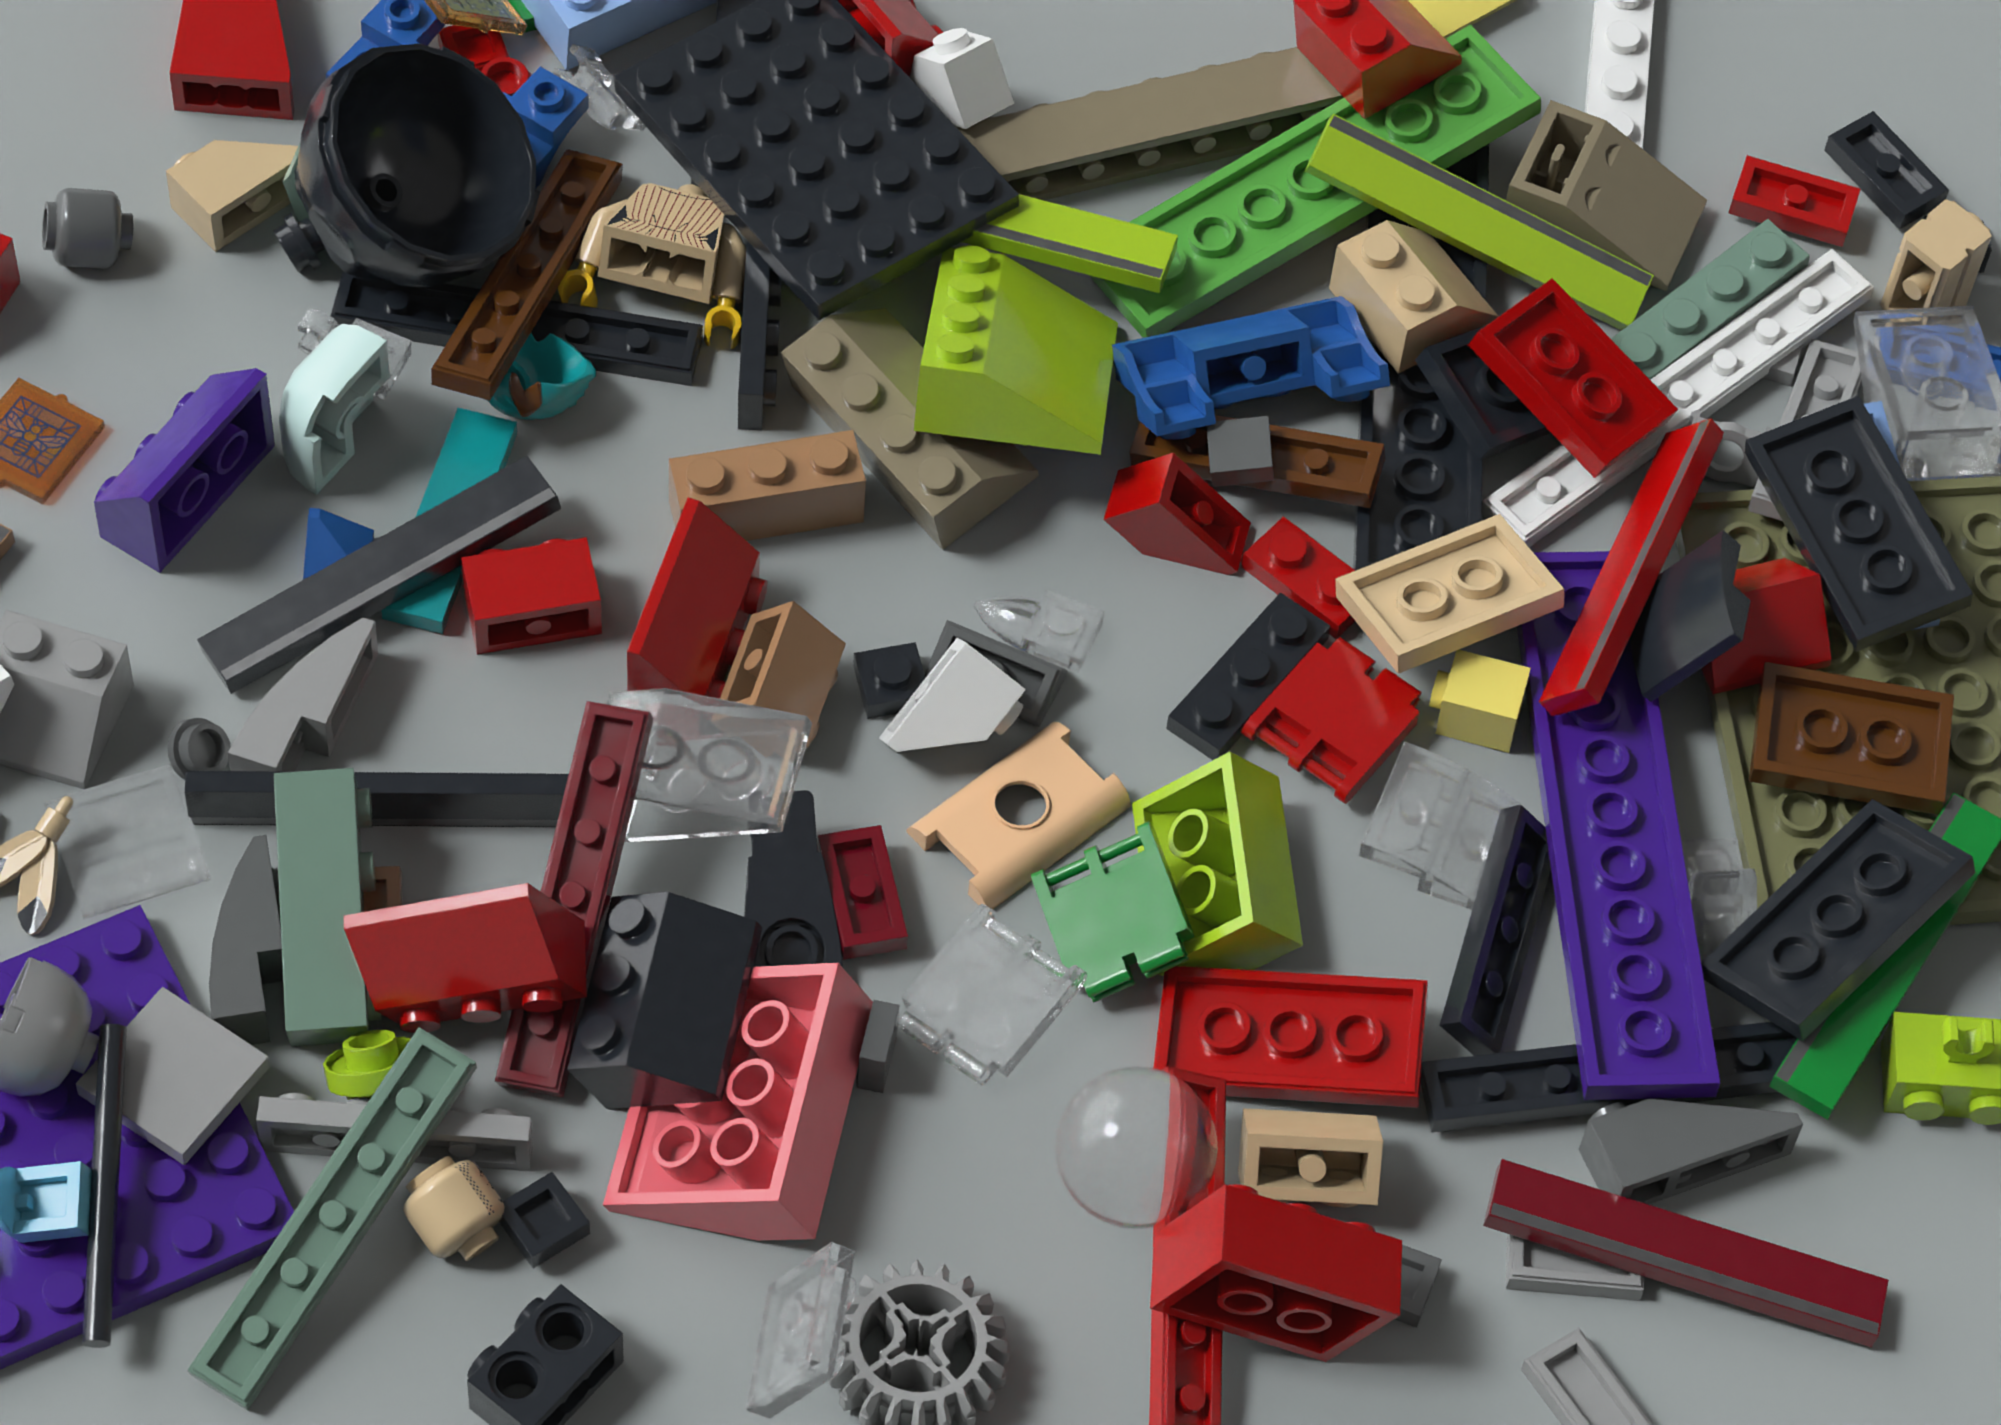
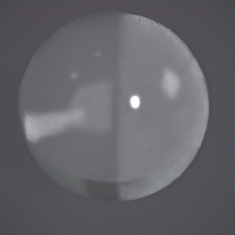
[1056,1066,1218,1229]

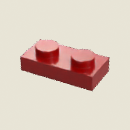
[1728,155,1861,247]
[1241,516,1355,639]

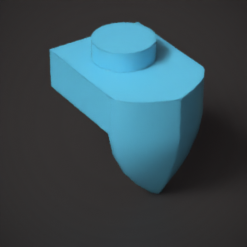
[0,1161,92,1243]

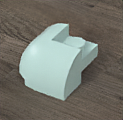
[279,324,390,495]

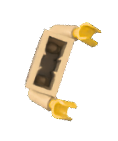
[558,183,746,349]

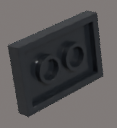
[1415,325,1551,461]

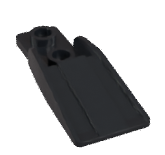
[744,790,843,967]

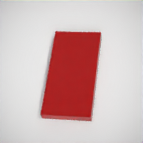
[1152,966,1428,1108]

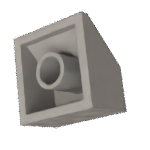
[0,610,134,790]

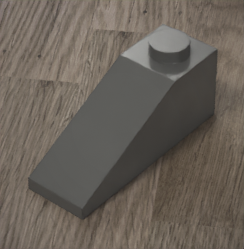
[1579,1099,1803,1205]

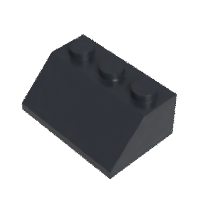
[568,892,763,1109]

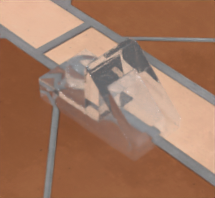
[1681,838,1757,962]

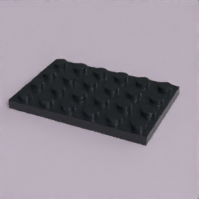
[614,0,1019,320]

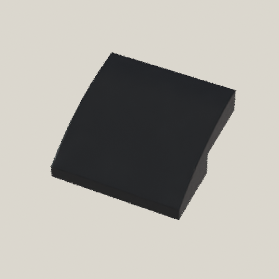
[1630,530,1751,702]

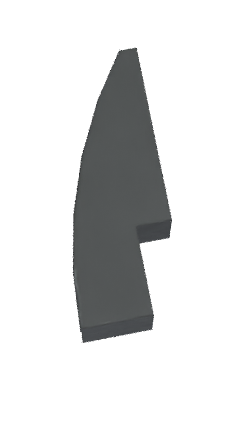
[209,835,283,1045]

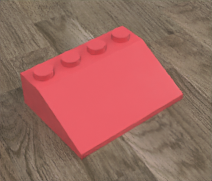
[603,963,873,1241]

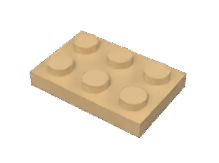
[1336,514,1564,674]

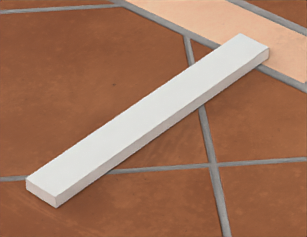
[1481,249,1874,548]

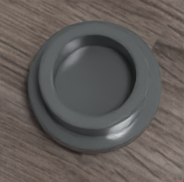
[167,718,231,780]

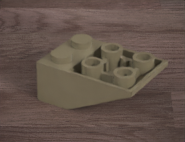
[1506,100,1707,291]

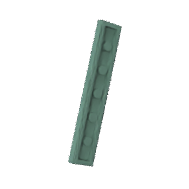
[187,1027,477,1411]

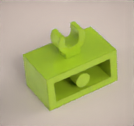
[1880,1012,2001,1125]

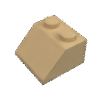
[1329,220,1498,374]

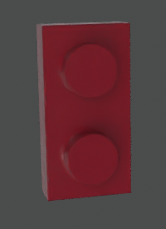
[817,825,908,960]

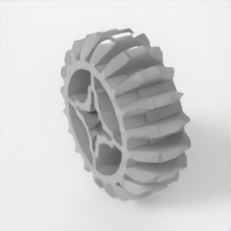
[824,1259,1010,1425]

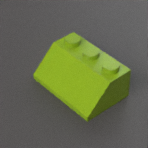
[1132,752,1303,976]

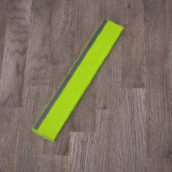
[1305,114,1654,331]
[962,194,1178,293]

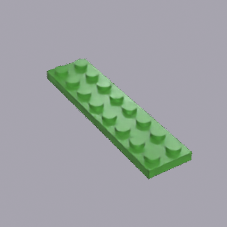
[1089,24,1541,338]

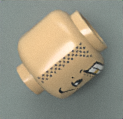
[403,1156,505,1261]

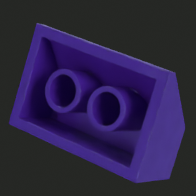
[94,368,275,573]

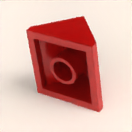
[1701,558,1832,695]

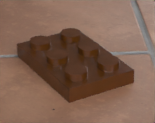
[1749,662,1954,815]

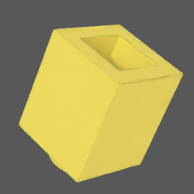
[1429,650,1531,753]

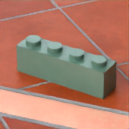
[274,768,382,1047]

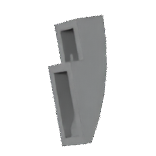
[227,617,378,772]

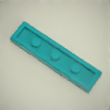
[381,407,518,634]

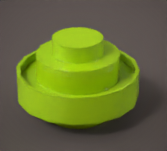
[323,1030,410,1100]

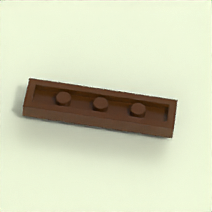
[1129,415,1386,508]

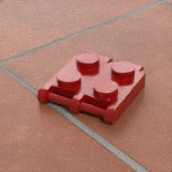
[1241,637,1422,804]

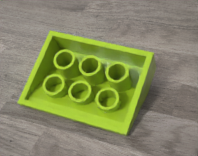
[914,245,1118,455]

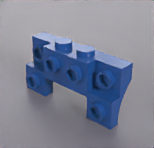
[326,0,589,189]
[1112,296,1390,440]

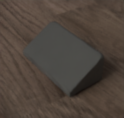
[925,620,1068,727]

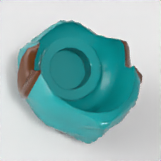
[487,333,596,420]

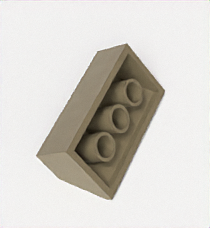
[781,308,1039,550]

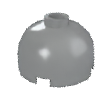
[0,957,99,1096]

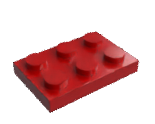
[1468,278,1678,478]

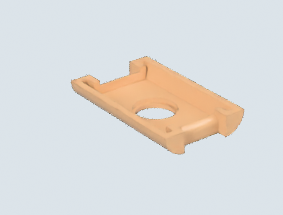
[906,722,1131,914]

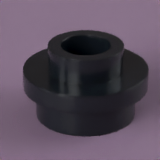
[273,213,326,272]

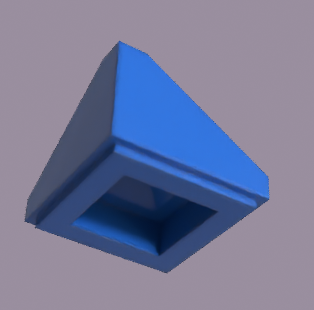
[303,508,374,580]

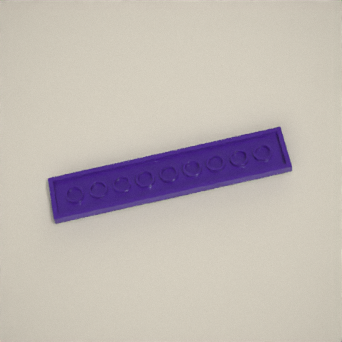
[1517,551,1720,1100]

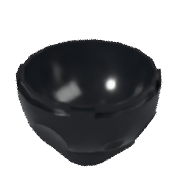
[294,44,540,287]

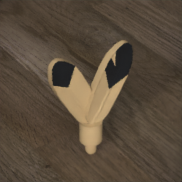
[0,796,73,936]

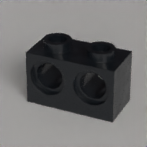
[467,1284,624,1425]

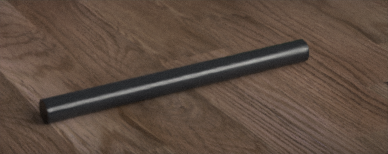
[82,1024,127,1348]

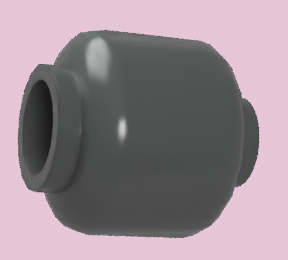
[42,188,133,269]

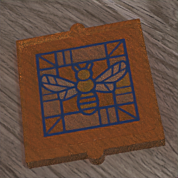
[0,377,105,505]

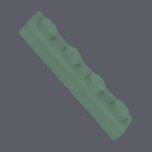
[1611,219,1810,380]

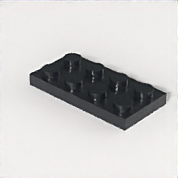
[1744,395,1973,652]
[1701,799,1975,1041]

